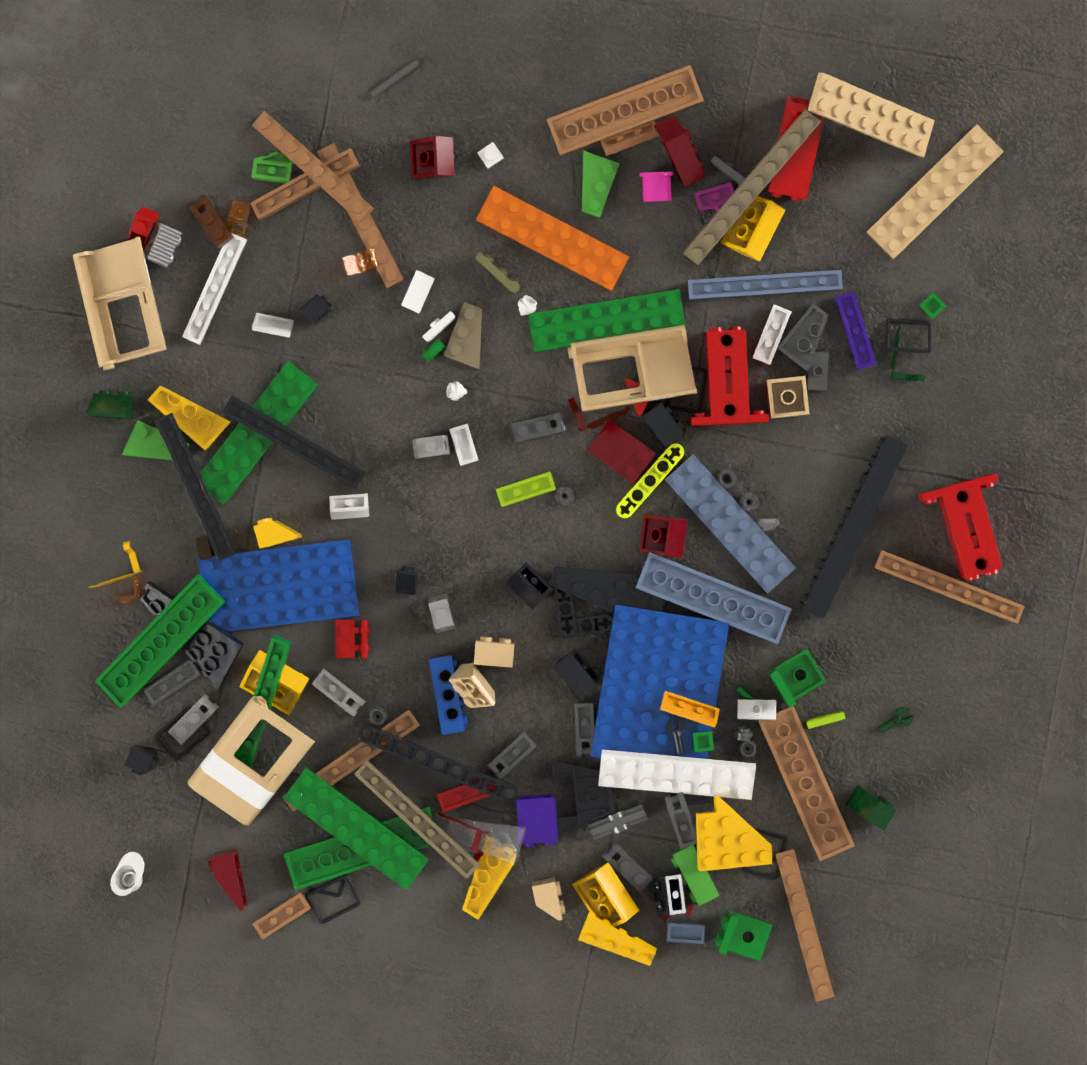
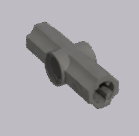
[588,804,648,840]

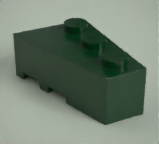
[845,785,896,830]

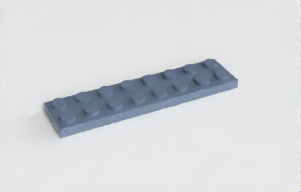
[665,454,796,594]
[635,552,792,644]

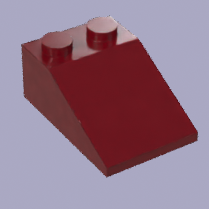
[587,420,656,485]
[208,849,248,911]

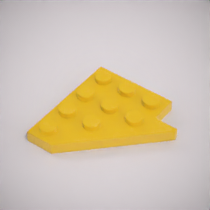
[696,795,772,871]

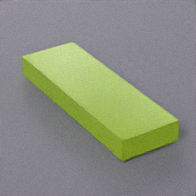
[496,472,556,507]

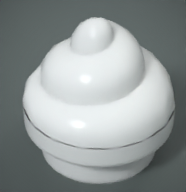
[518,295,537,316]
[446,381,467,401]

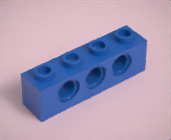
[429,655,468,735]

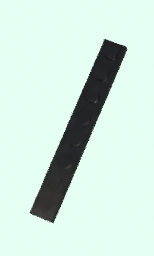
[222,395,365,489]
[155,413,237,561]

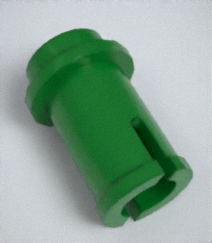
[421,339,446,362]

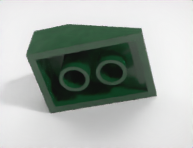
[86,390,135,420]

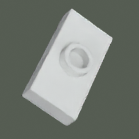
[422,311,456,343]
[252,313,294,338]
[449,424,479,466]
[737,700,776,720]

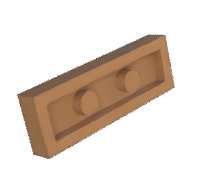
[600,120,660,156]
[252,892,311,940]

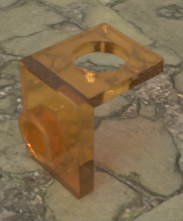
[227,200,252,237]
[341,248,378,276]
[111,576,140,603]

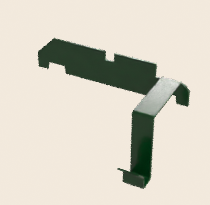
[891,325,926,382]

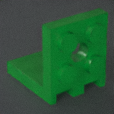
[767,648,827,707]
[715,910,772,961]

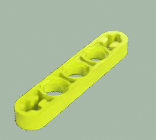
[616,443,684,518]

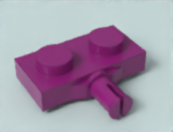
[694,182,734,212]

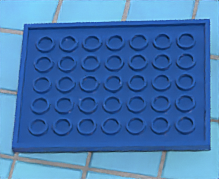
[590,604,729,759]

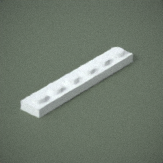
[182,233,247,345]

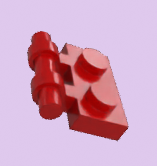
[335,620,370,658]

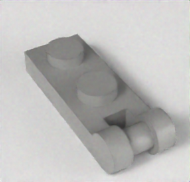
[312,669,366,717]
[168,694,219,745]

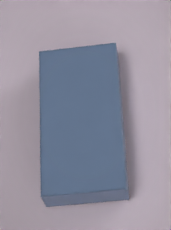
[666,922,706,944]

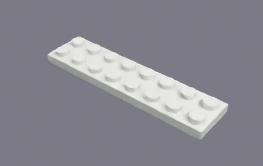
[598,750,756,800]

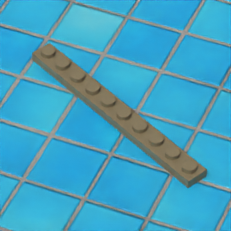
[683,108,821,265]

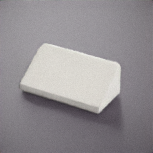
[401,270,435,313]
[329,493,369,520]

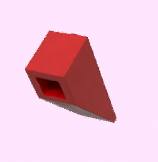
[127,206,160,251]

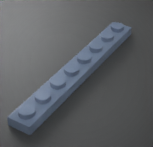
[688,270,843,300]

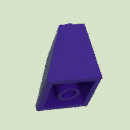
[516,794,558,847]

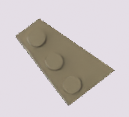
[444,302,482,370]

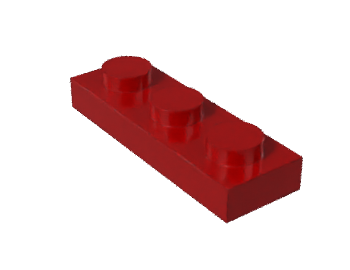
[437,779,496,813]

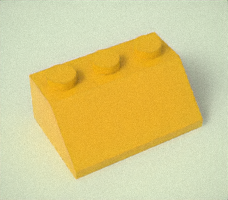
[721,196,785,262]
[253,518,302,549]
[239,650,309,715]
[572,862,640,927]

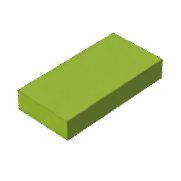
[805,711,846,729]

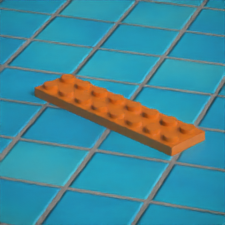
[476,186,629,291]

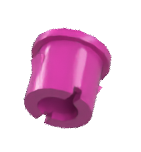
[639,172,674,202]

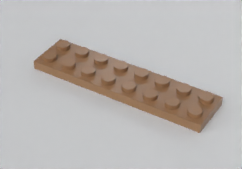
[547,65,704,156]
[758,706,855,861]

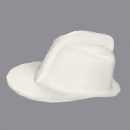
[110,852,144,896]

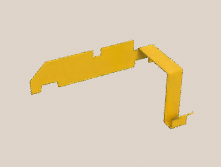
[89,541,143,588]

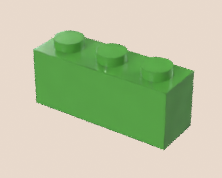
[671,845,720,906]

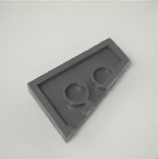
[777,303,829,373]

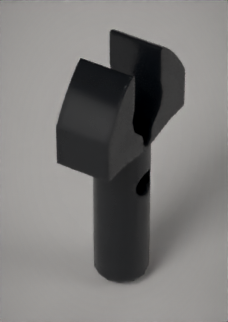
[665,717,686,754]

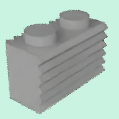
[143,222,182,268]

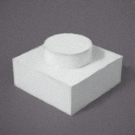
[477,142,504,169]

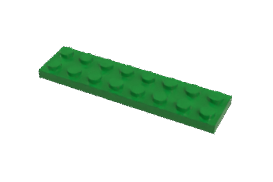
[528,289,686,352]
[200,361,319,505]
[95,574,226,709]
[283,767,429,890]
[284,806,435,890]

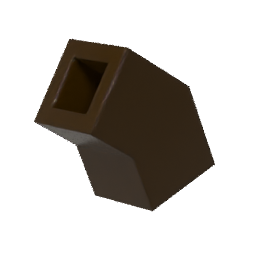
[196,536,213,560]

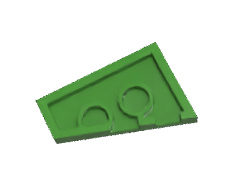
[582,151,620,218]
[122,420,191,460]

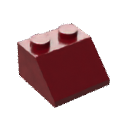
[410,136,455,179]
[639,514,688,558]

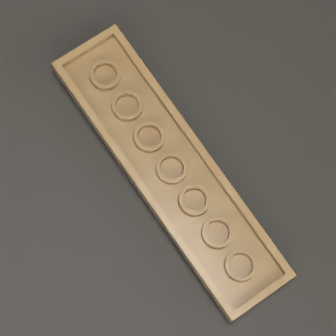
[808,73,935,157]
[867,124,1004,259]

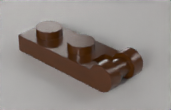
[188,195,234,249]

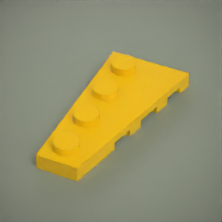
[148,386,231,451]
[462,834,520,920]
[578,911,657,966]

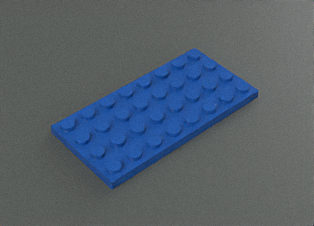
[198,539,360,632]

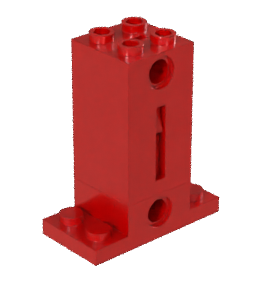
[767,95,824,202]
[690,326,769,426]
[917,473,1003,581]

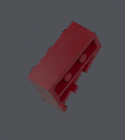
[653,115,705,187]

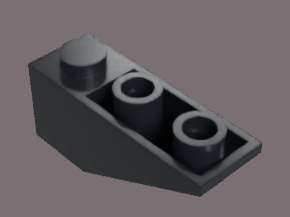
[396,566,418,595]

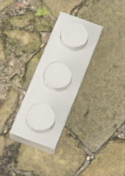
[752,305,792,365]

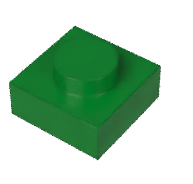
[919,292,946,319]
[692,731,714,752]

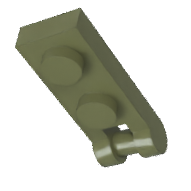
[475,252,520,294]

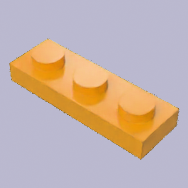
[660,691,720,728]

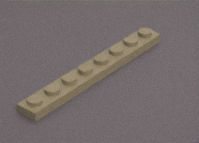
[354,760,480,879]

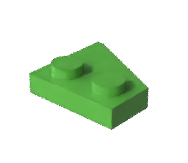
[251,151,293,183]

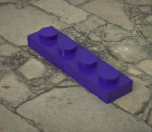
[835,291,877,370]

